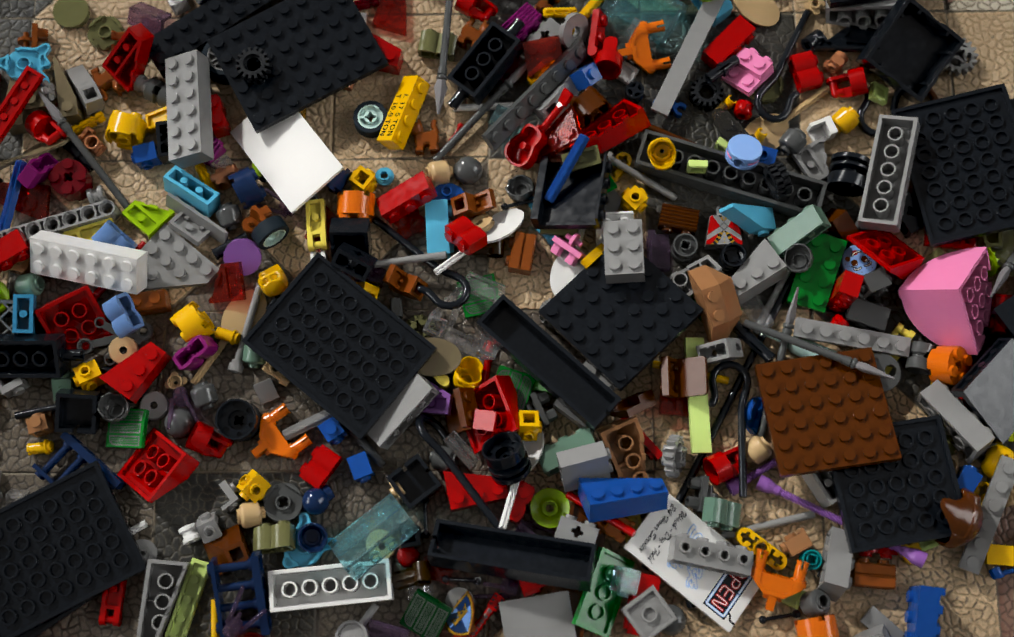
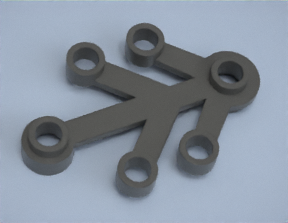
[77,317,153,365]

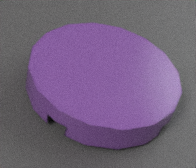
[223,238,262,276]

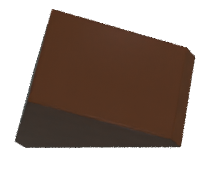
[825,208,859,243]

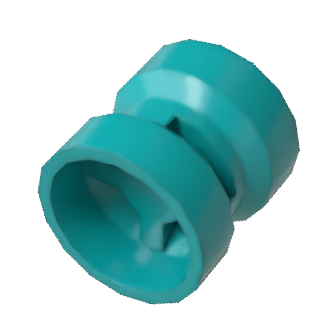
[798,549,822,571]

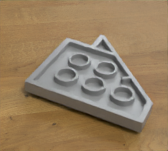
[141,223,222,291]

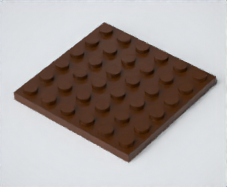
[754,347,902,478]

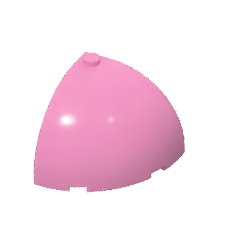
[898,246,992,355]

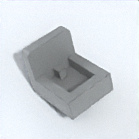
[0,378,30,398]
[219,480,243,512]
[196,511,222,544]

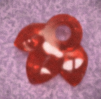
[393,208,426,239]

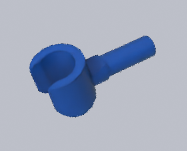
[988,566,1014,580]

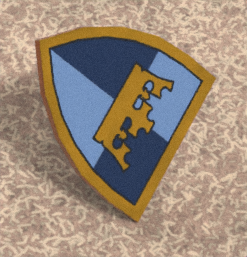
[445,591,478,637]

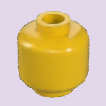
[831,106,860,134]

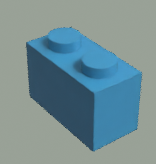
[12,294,36,334]

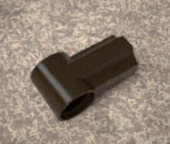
[471,238,505,258]
[392,561,431,590]

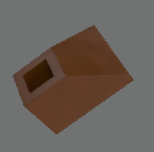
[202,524,252,576]

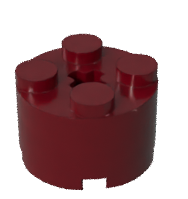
[48,158,93,202]

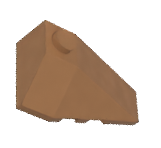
[596,416,647,478]

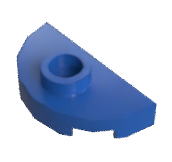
[432,183,464,203]
[745,396,764,435]

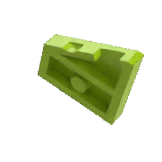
[121,200,175,239]

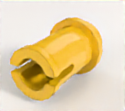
[215,327,241,345]
[26,439,54,456]

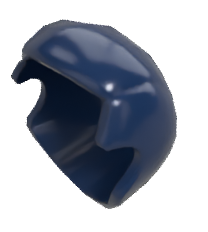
[297,522,328,553]

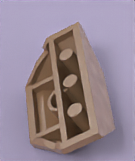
[687,265,743,342]

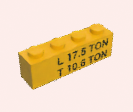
[377,75,430,150]

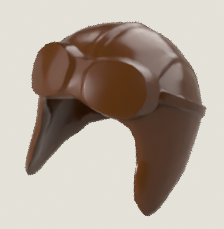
[935,488,983,549]

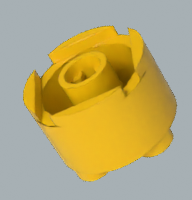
[105,110,147,150]
[170,301,216,343]

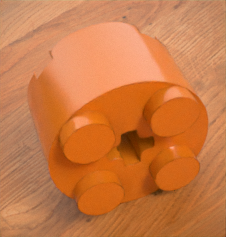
[337,190,375,223]
[927,346,973,385]
[794,614,840,637]

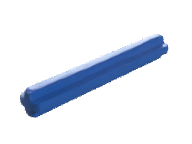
[544,134,589,203]
[0,160,27,231]

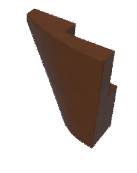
[610,389,657,418]

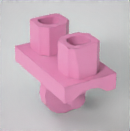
[550,233,586,266]

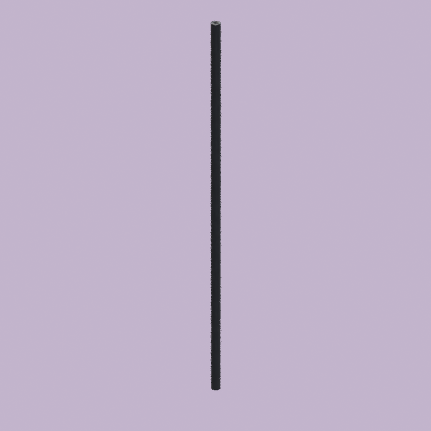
[641,278,794,571]

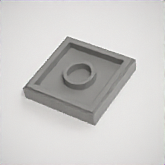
[620,585,678,637]

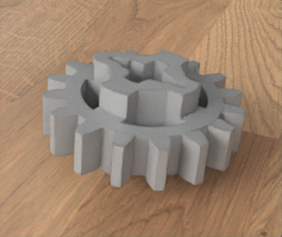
[942,38,978,77]
[661,434,687,478]

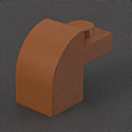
[450,188,497,218]
[382,264,428,301]

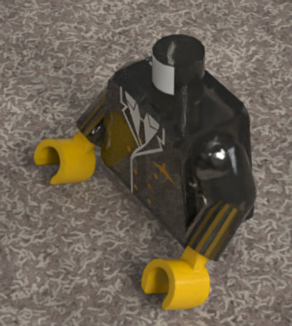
[711,95,767,143]

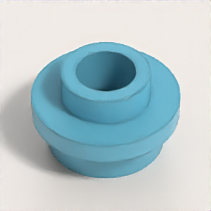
[375,167,394,186]

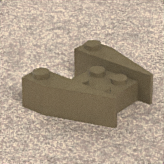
[6,57,85,135]

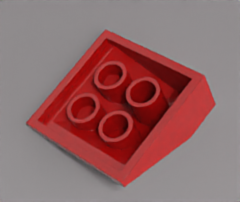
[846,230,924,280]
[34,284,113,350]
[466,375,520,454]
[117,428,200,503]

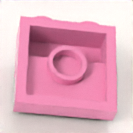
[721,47,774,97]

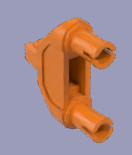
[617,19,671,75]
[251,403,313,460]
[751,548,810,611]

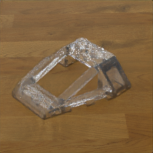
[423,272,506,360]

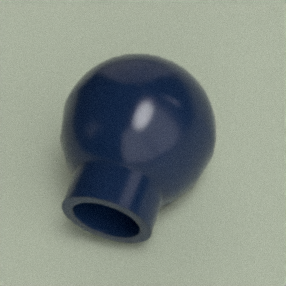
[302,484,335,515]

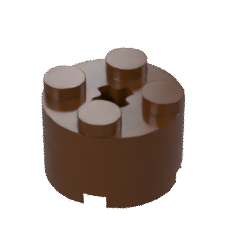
[568,86,611,129]

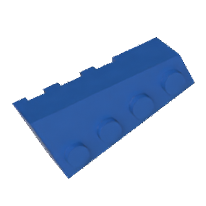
[578,478,668,523]
[903,585,946,637]

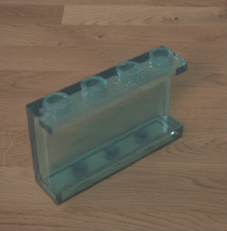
[328,493,419,581]

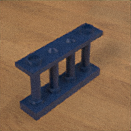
[32,433,126,490]
[207,550,273,637]

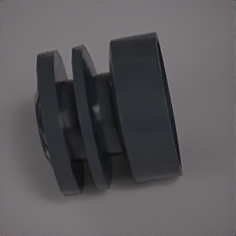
[826,151,870,197]
[215,398,262,442]
[481,431,532,485]

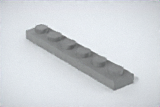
[793,317,911,358]
[958,454,1014,575]

